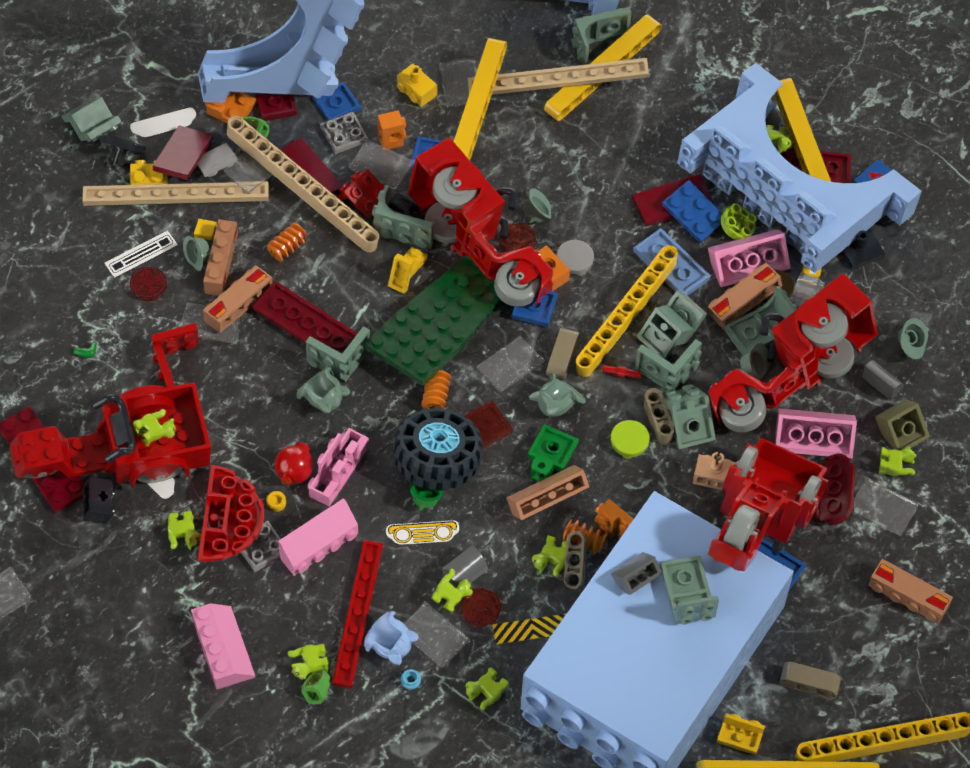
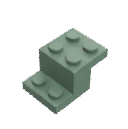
[61,97,121,142]
[636,290,707,360]

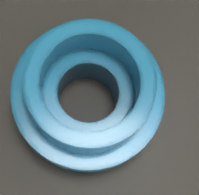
[401,669,421,690]

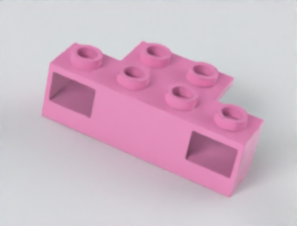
[308,428,369,507]

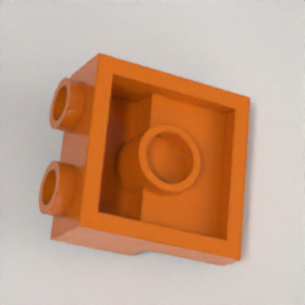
[205,92,257,124]
[594,499,634,539]

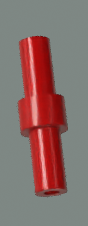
[602,365,641,379]

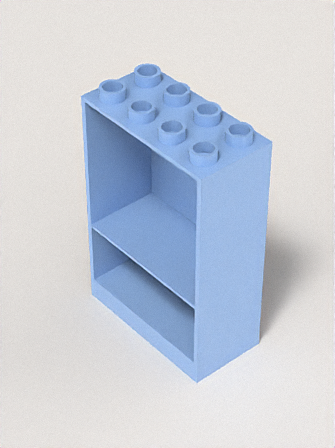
[521,491,794,768]

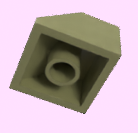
[875,399,930,451]

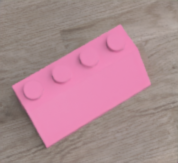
[708,229,791,287]
[775,408,857,459]
[279,498,358,576]
[191,603,255,690]

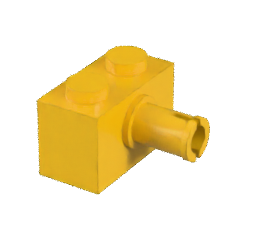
[397,64,437,107]

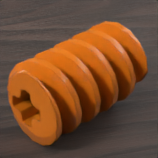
[267,223,307,262]
[421,370,451,409]
[563,519,608,554]

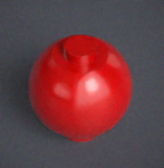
[274,442,314,485]

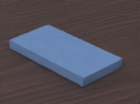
[633,228,711,296]

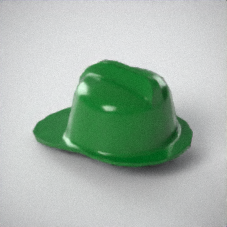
[410,483,444,511]

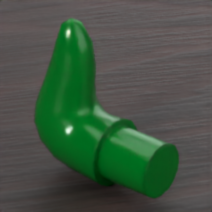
[74,342,97,358]

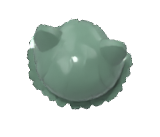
[297,367,350,413]
[529,373,586,417]

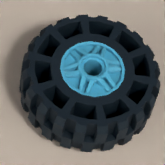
[393,407,482,491]

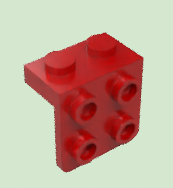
[336,169,391,219]

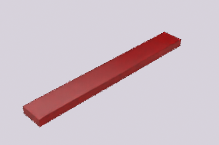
[332,540,383,689]

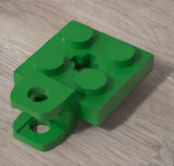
[527,425,579,482]

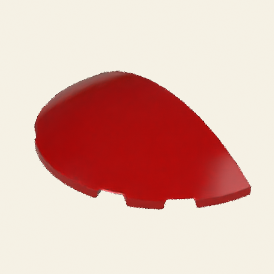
[198,465,264,562]

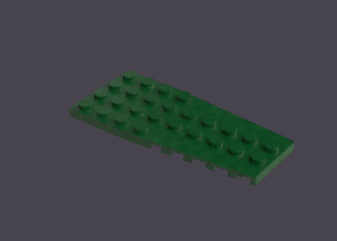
[364,256,502,386]

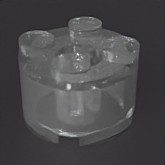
[791,273,825,308]

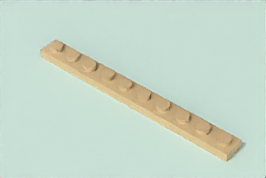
[468,58,649,95]
[83,182,269,206]

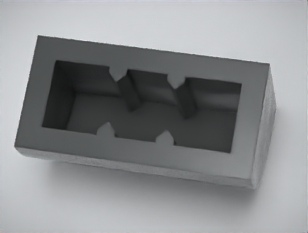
[862,360,904,401]
[443,545,488,588]
[611,552,663,595]

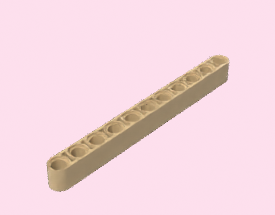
[227,116,379,253]

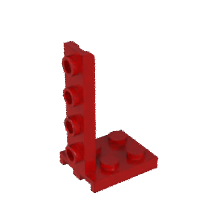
[151,322,199,388]

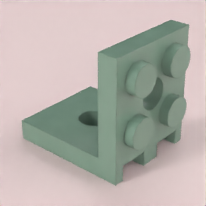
[306,326,370,382]
[635,339,702,390]
[662,384,716,449]

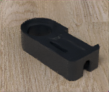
[389,193,424,220]

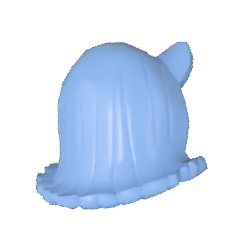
[364,611,419,665]

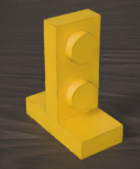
[388,247,428,294]

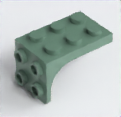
[571,7,631,65]
[372,185,434,249]
[724,286,798,356]
[660,555,719,625]

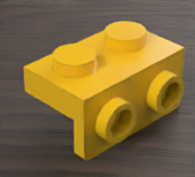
[130,160,168,185]
[717,713,765,755]

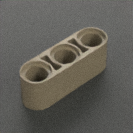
[546,328,579,380]
[644,388,674,445]
[564,531,587,590]
[779,662,841,699]

